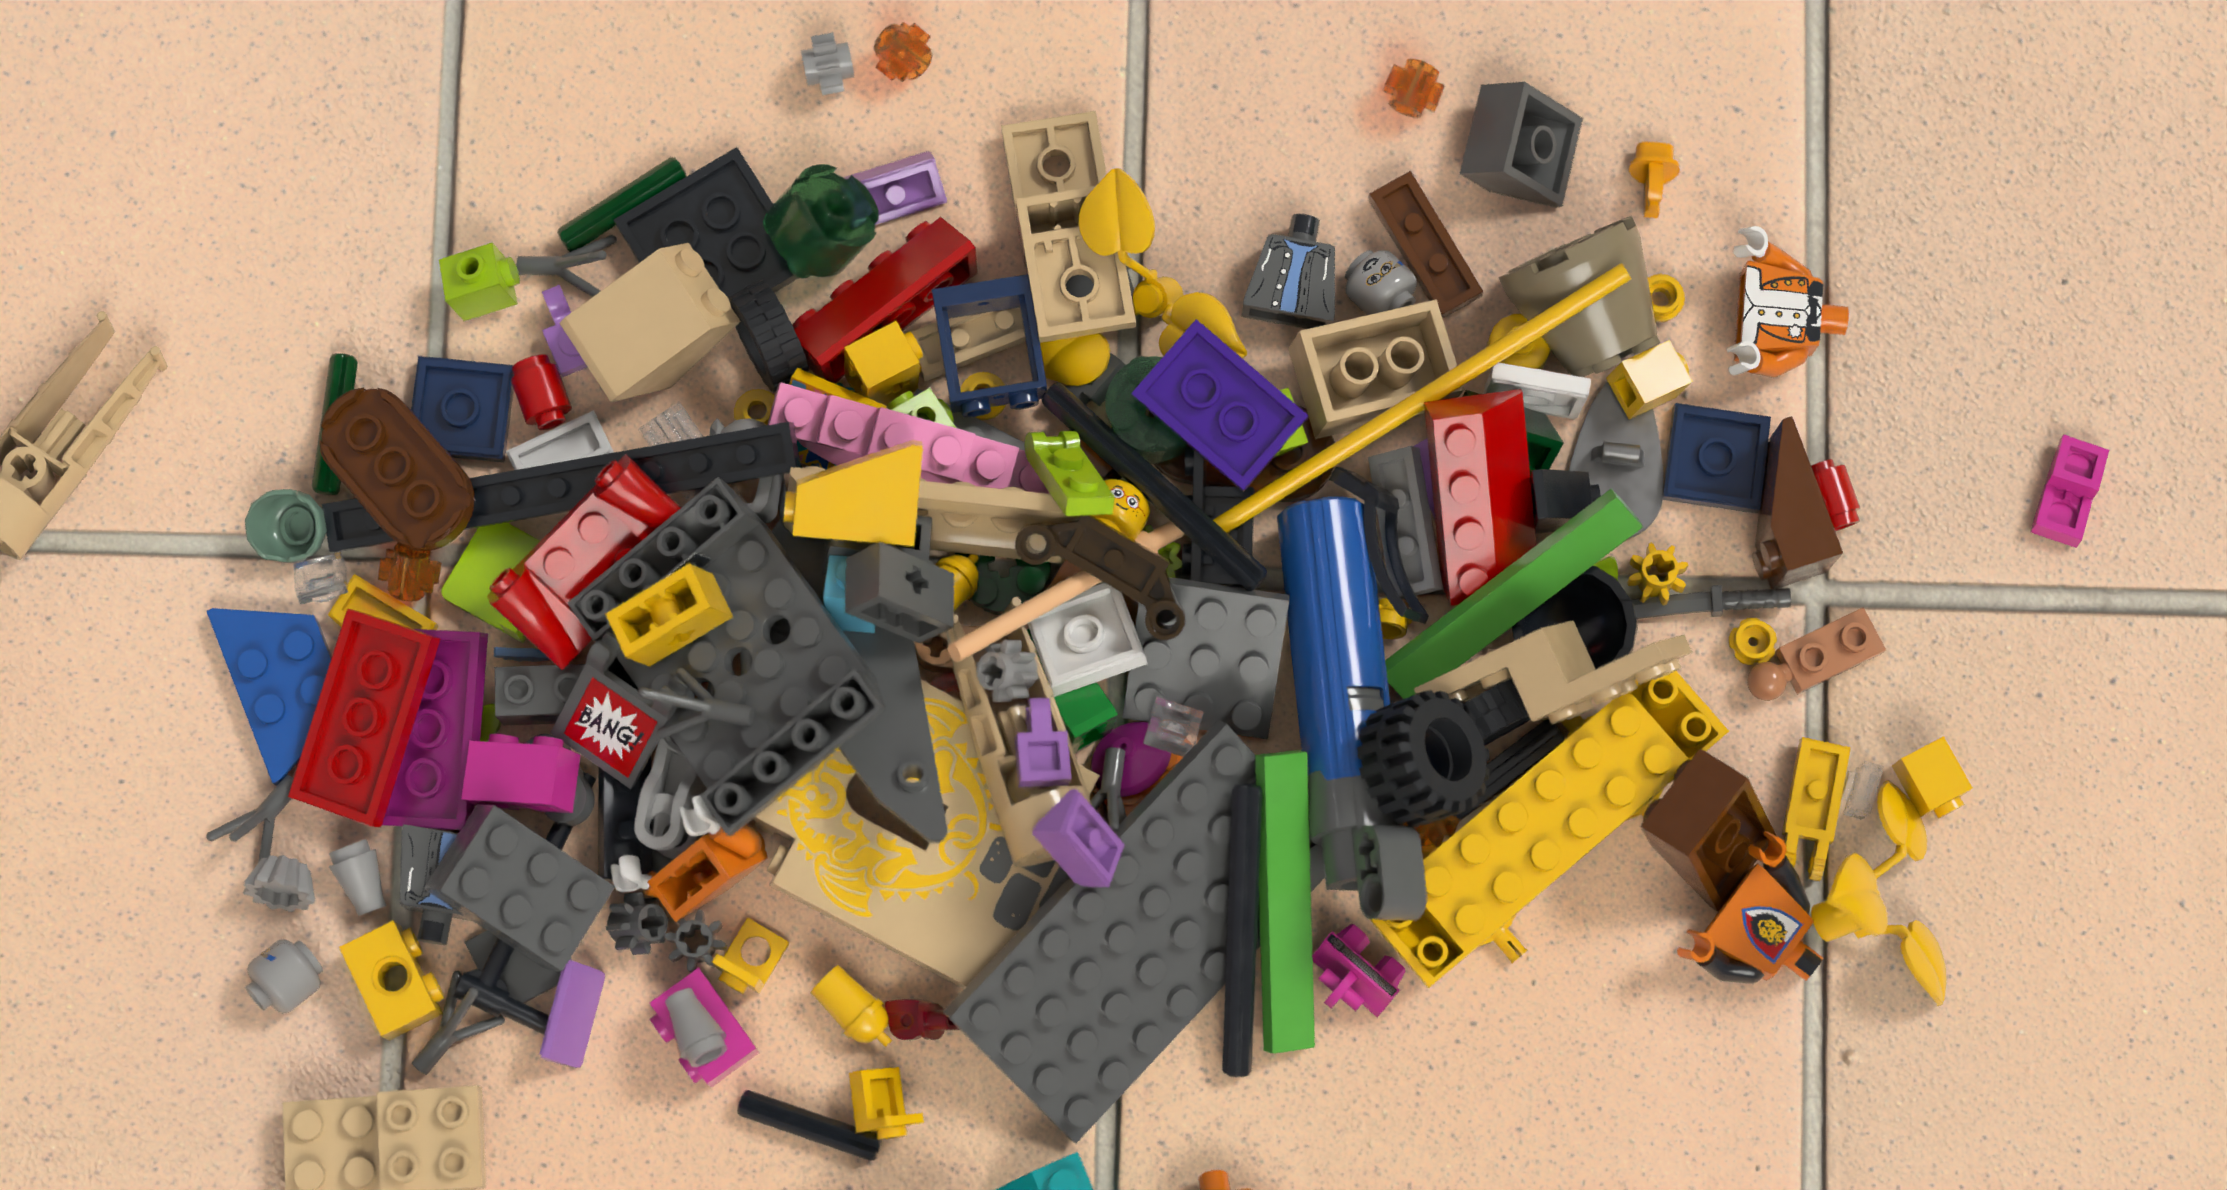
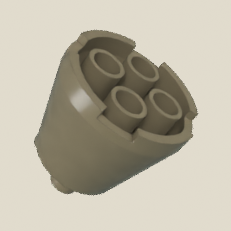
[1498,216,1660,377]

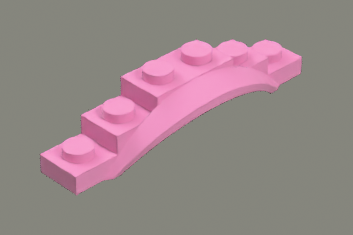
[767,382,1050,494]

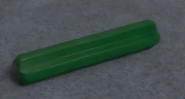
[557,157,687,252]
[312,353,358,496]

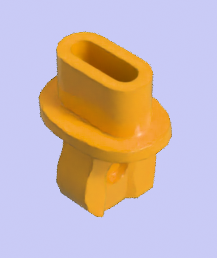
[1628,141,1680,218]

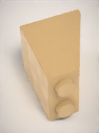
[560,243,741,402]

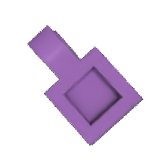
[542,285,588,378]
[1015,698,1071,787]

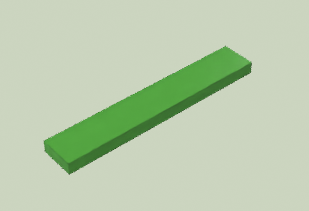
[1385,488,1643,699]
[1255,750,1315,1054]

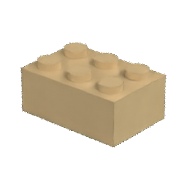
[1288,299,1465,439]

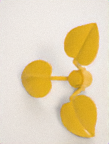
[1040,168,1247,386]
[1811,780,1947,1006]

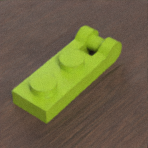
[1024,431,1115,516]

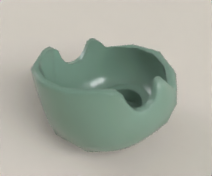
[245,489,327,563]

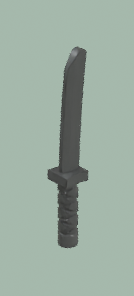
[1631,585,1791,619]

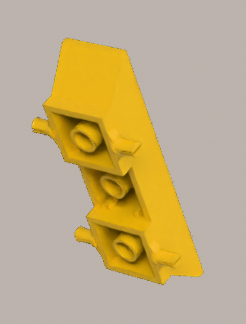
[1369,671,1729,989]

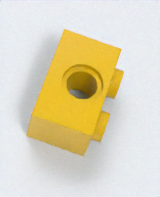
[339,920,445,1041]

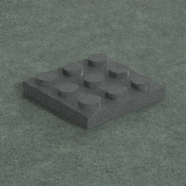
[1122,577,1290,739]

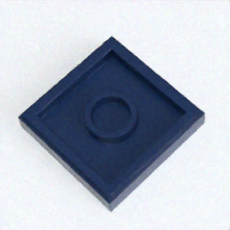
[411,356,514,463]
[1662,403,1771,514]

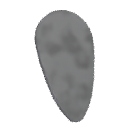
[1569,382,1663,539]

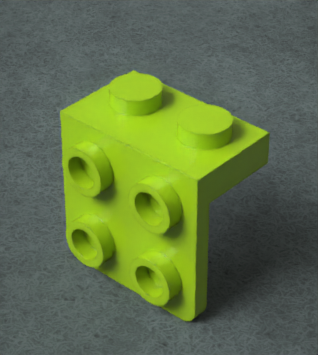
[441,523,540,643]

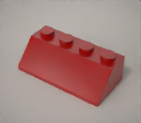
[792,217,978,384]
[1424,389,1536,606]

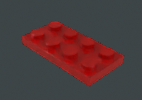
[288,608,441,828]

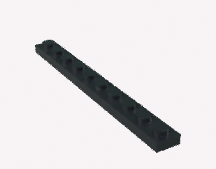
[322,422,801,552]

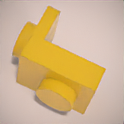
[849,1067,924,1140]

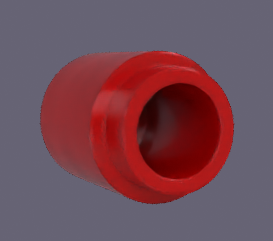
[511,354,572,430]
[1811,459,1861,532]

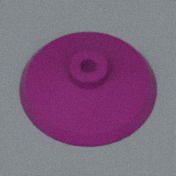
[1090,722,1172,797]

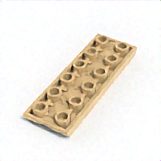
[784,466,1081,563]

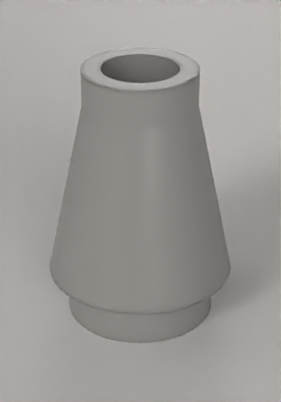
[329,839,386,916]
[665,988,727,1067]

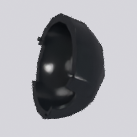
[1512,566,1638,669]

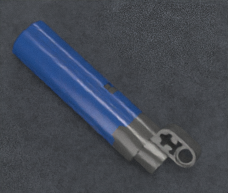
[1277,497,1427,921]

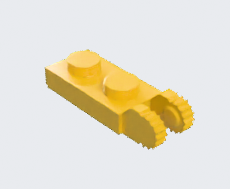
[1782,737,1851,882]

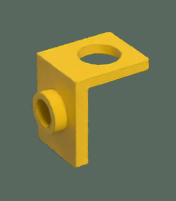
[712,918,789,994]

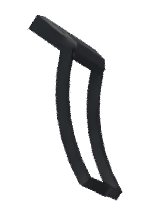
[1329,467,1429,624]

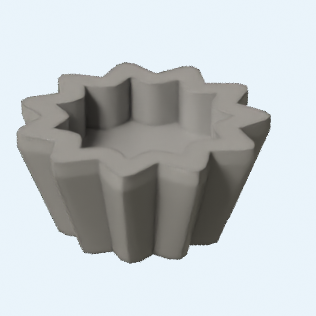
[243,855,315,912]

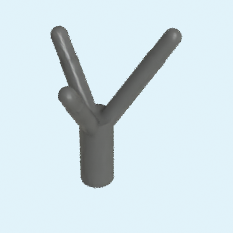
[516,235,617,297]
[638,668,755,738]
[1090,748,1127,831]
[206,774,294,863]
[412,971,505,1075]

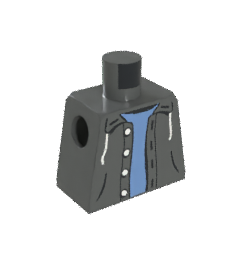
[1241,214,1335,329]
[400,824,472,945]

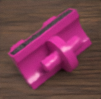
[1313,924,1406,1017]

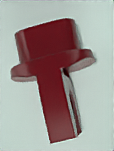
[884,999,960,1040]

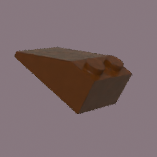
[1752,416,1843,590]
[1640,748,1776,912]

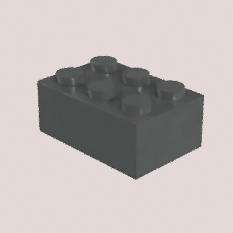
[423,804,615,971]

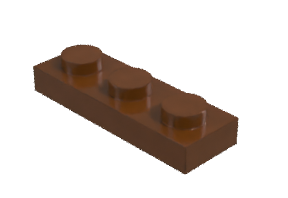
[1368,171,1484,318]

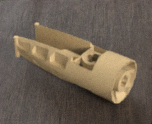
[0,311,167,560]
[940,597,1092,867]

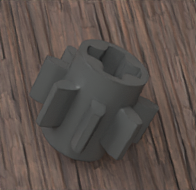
[606,892,669,955]
[664,909,728,973]

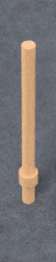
[948,521,1183,662]

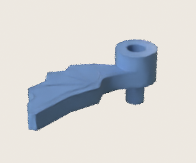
[494,647,574,662]

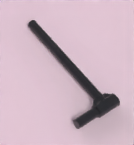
[453,772,596,1035]

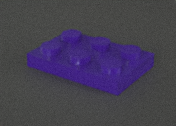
[1131,319,1308,492]

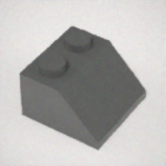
[1460,82,1583,207]

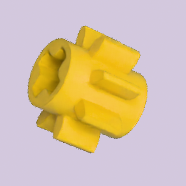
[1627,542,1689,605]

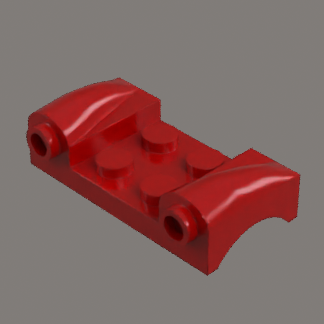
[487,454,682,670]

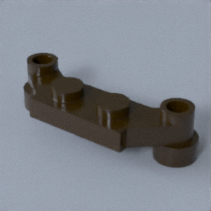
[1015,515,1186,640]

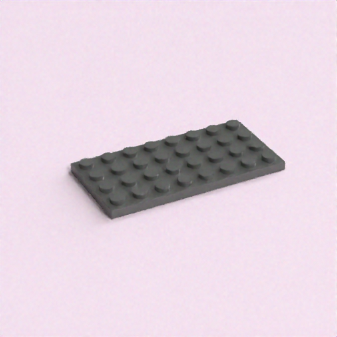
[942,720,1325,1144]

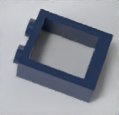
[932,274,1047,417]

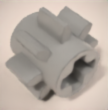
[801,32,854,95]
[976,640,1039,702]

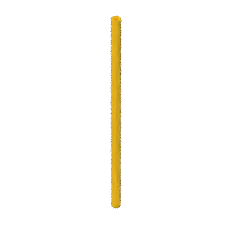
[1213,263,1631,533]

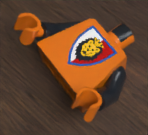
[1677,831,1823,984]

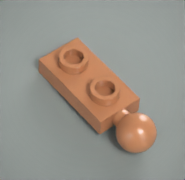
[1747,607,1886,701]

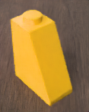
[783,440,923,546]

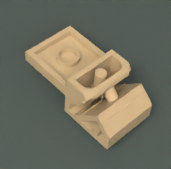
[282,1085,486,1190]

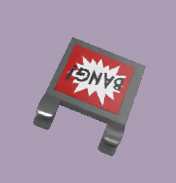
[550,632,688,789]

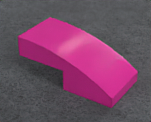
[2030,434,2109,548]

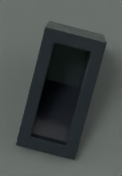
[1530,469,1601,534]

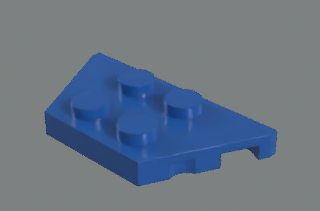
[206,608,332,786]

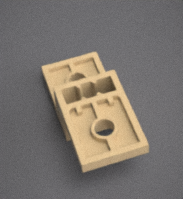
[1001,111,1136,343]
[1414,621,1693,725]

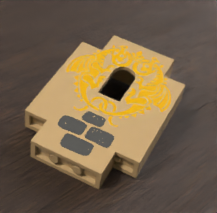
[752,680,1100,989]

